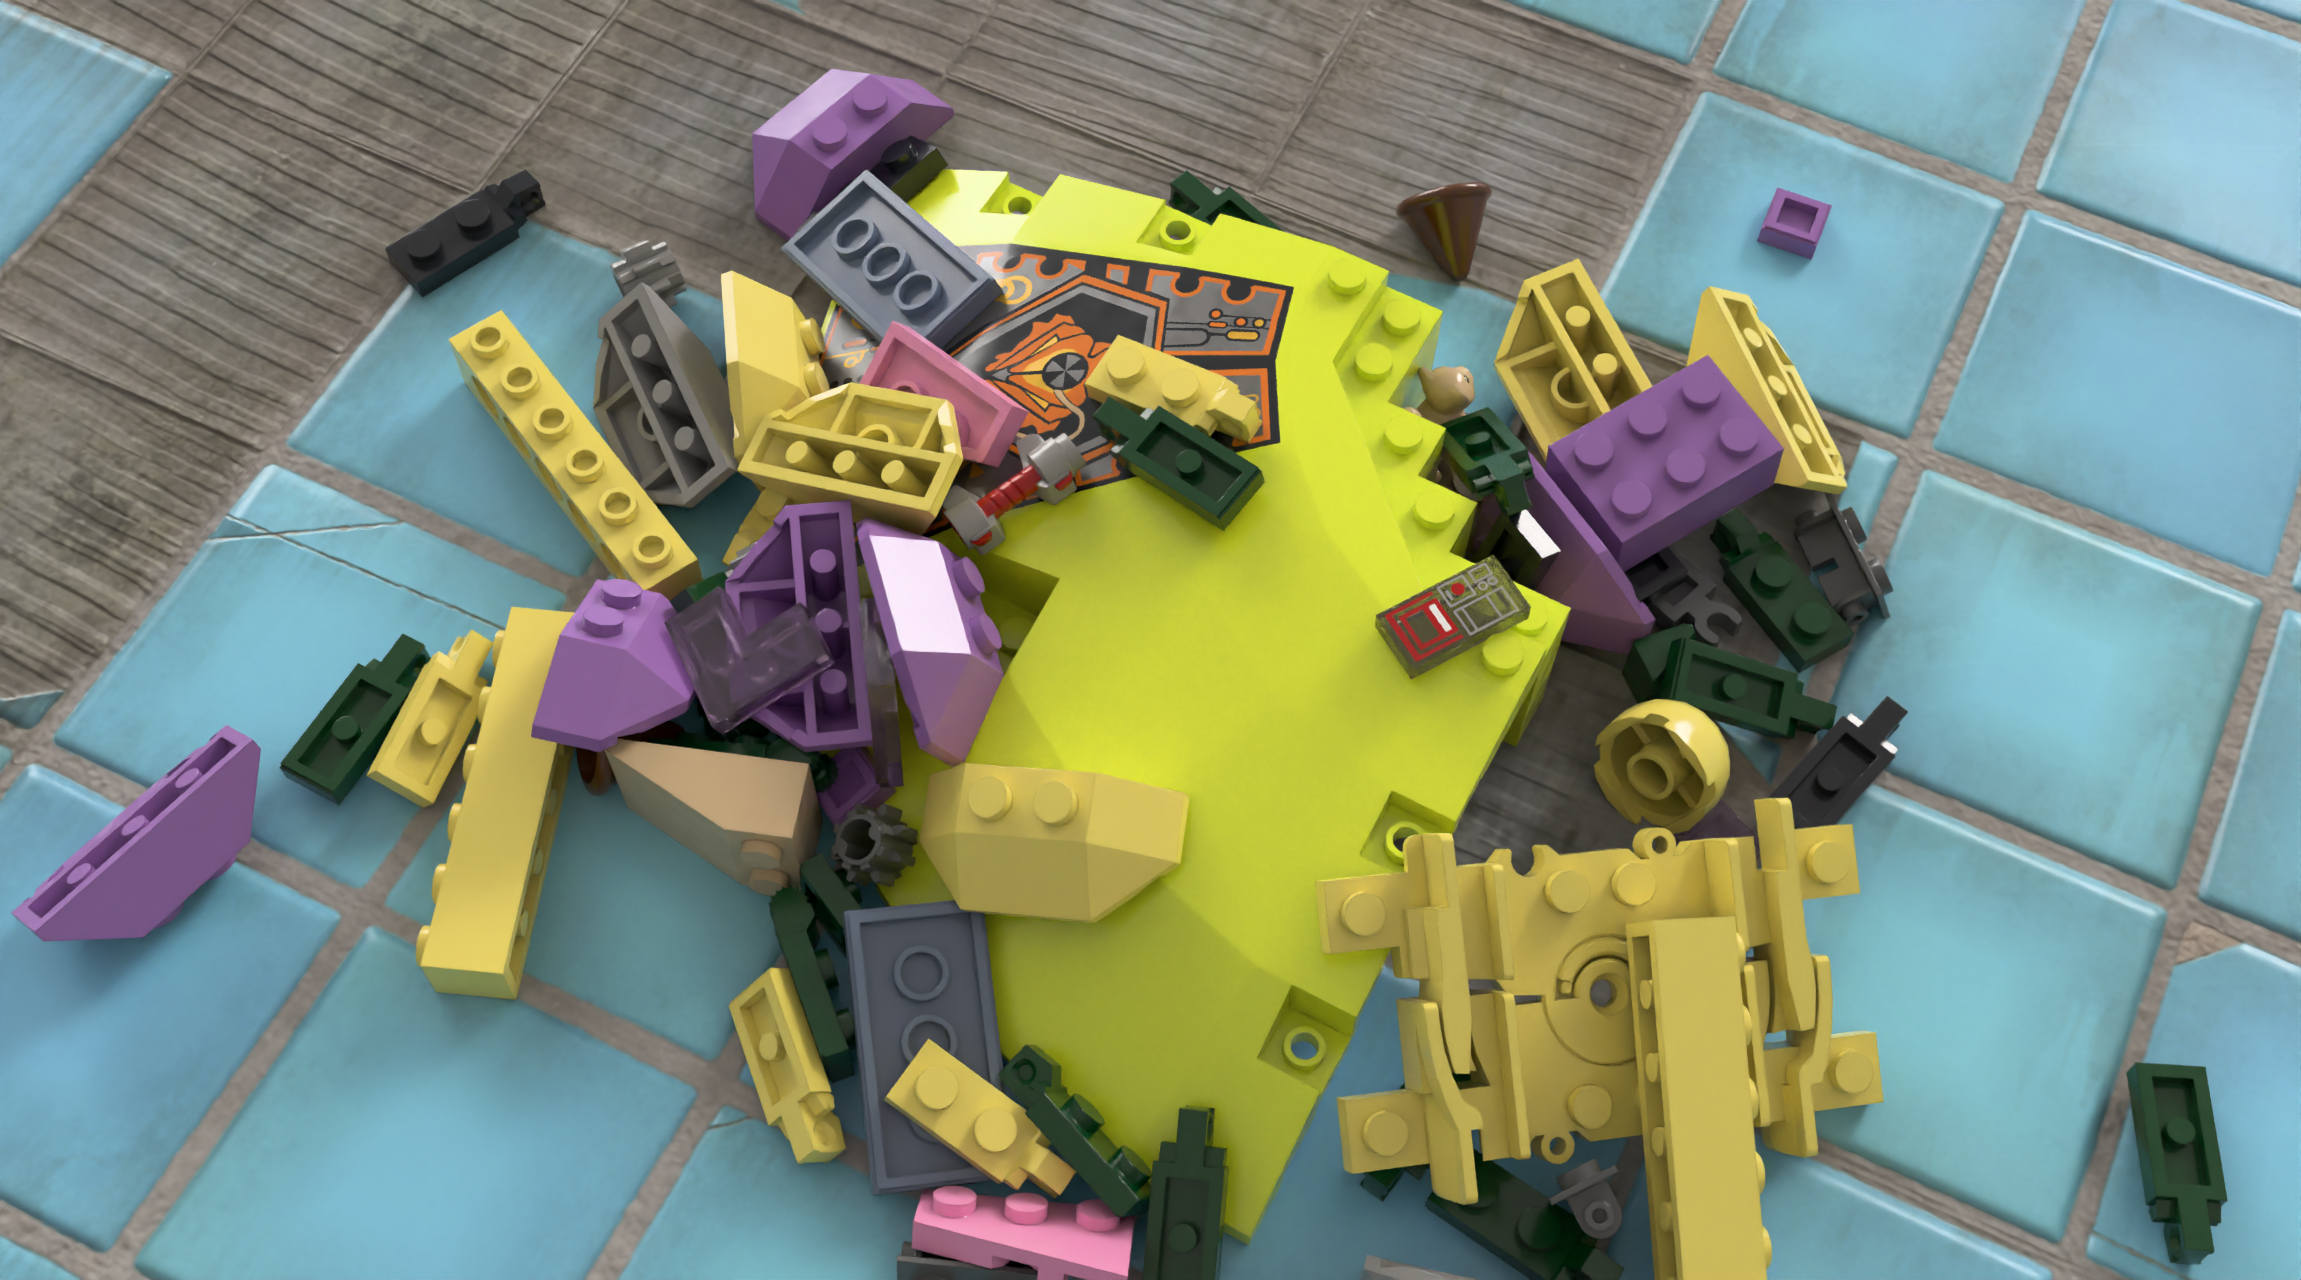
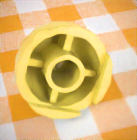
[1594,699,1730,834]

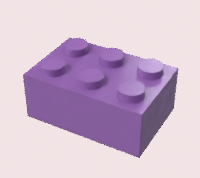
[1545,355,1784,572]

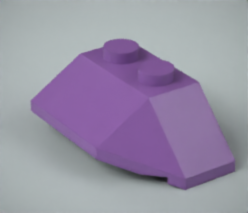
[752,69,954,241]
[1473,451,1656,655]
[725,500,874,752]
[856,517,1004,767]
[531,579,712,752]
[12,725,261,942]

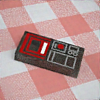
[1375,555,1531,679]

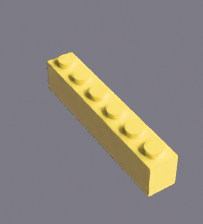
[416,607,575,1000]
[1625,916,1772,1280]

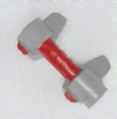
[942,433,1086,555]

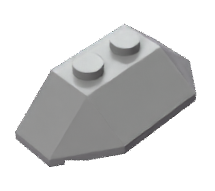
[593,282,739,508]

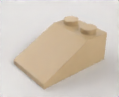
[605,739,823,896]

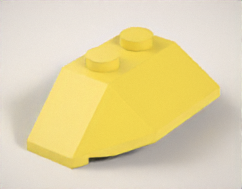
[1494,258,1652,463]
[721,271,829,492]
[1686,286,1847,495]
[737,382,963,536]
[919,763,1190,923]

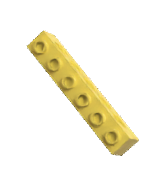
[448,310,703,601]

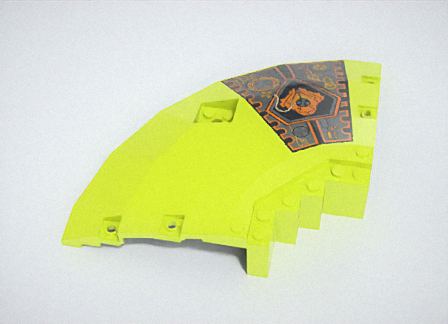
[819,169,1571,1245]

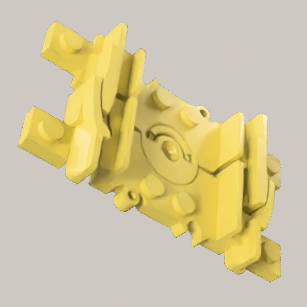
[1315,798,1884,1205]

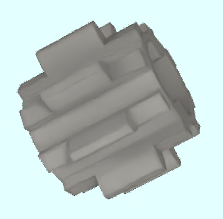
[610,240,687,308]

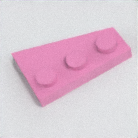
[859,321,1029,468]
[911,1186,1135,1280]

